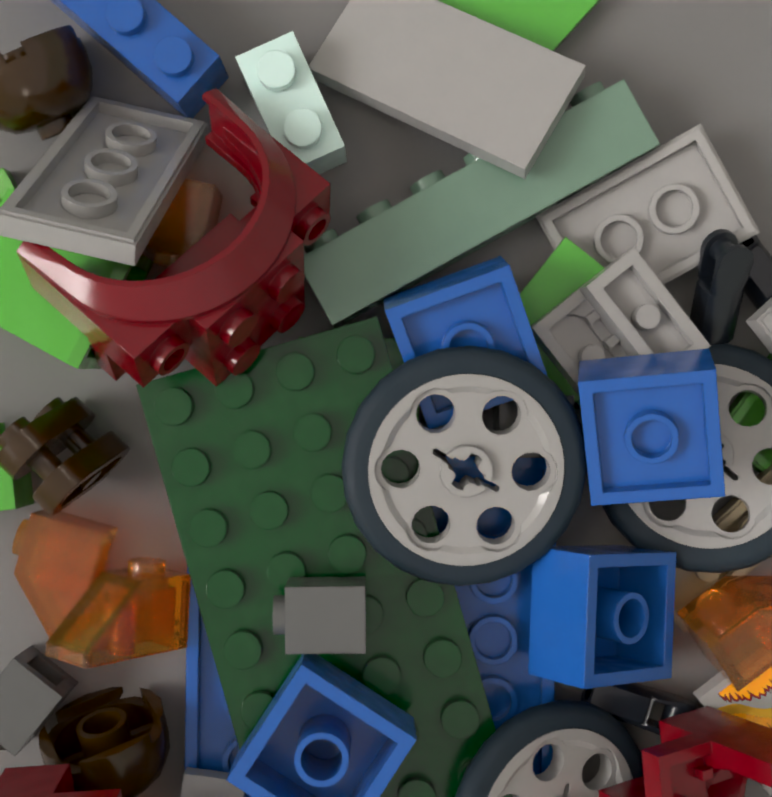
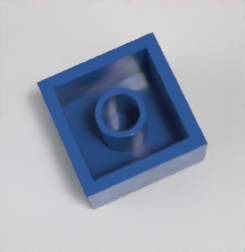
[528,545,676,689]
[226,654,417,797]

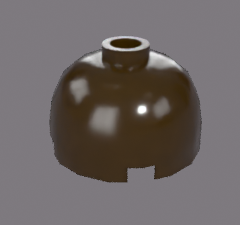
[0,25,93,141]
[39,687,170,797]

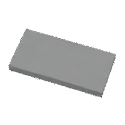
[309,0,586,179]
[0,96,208,266]

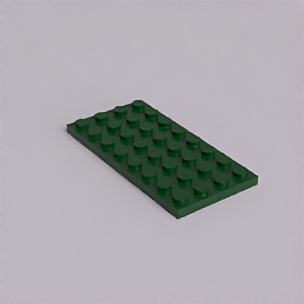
[136,316,513,797]

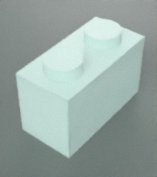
[235,31,347,174]

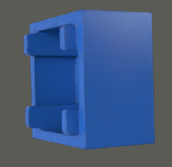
[384,256,547,429]
[578,348,725,506]

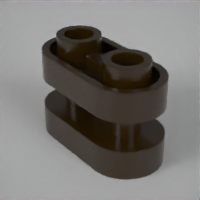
[0,397,130,516]

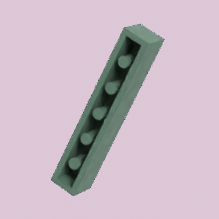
[304,79,660,328]

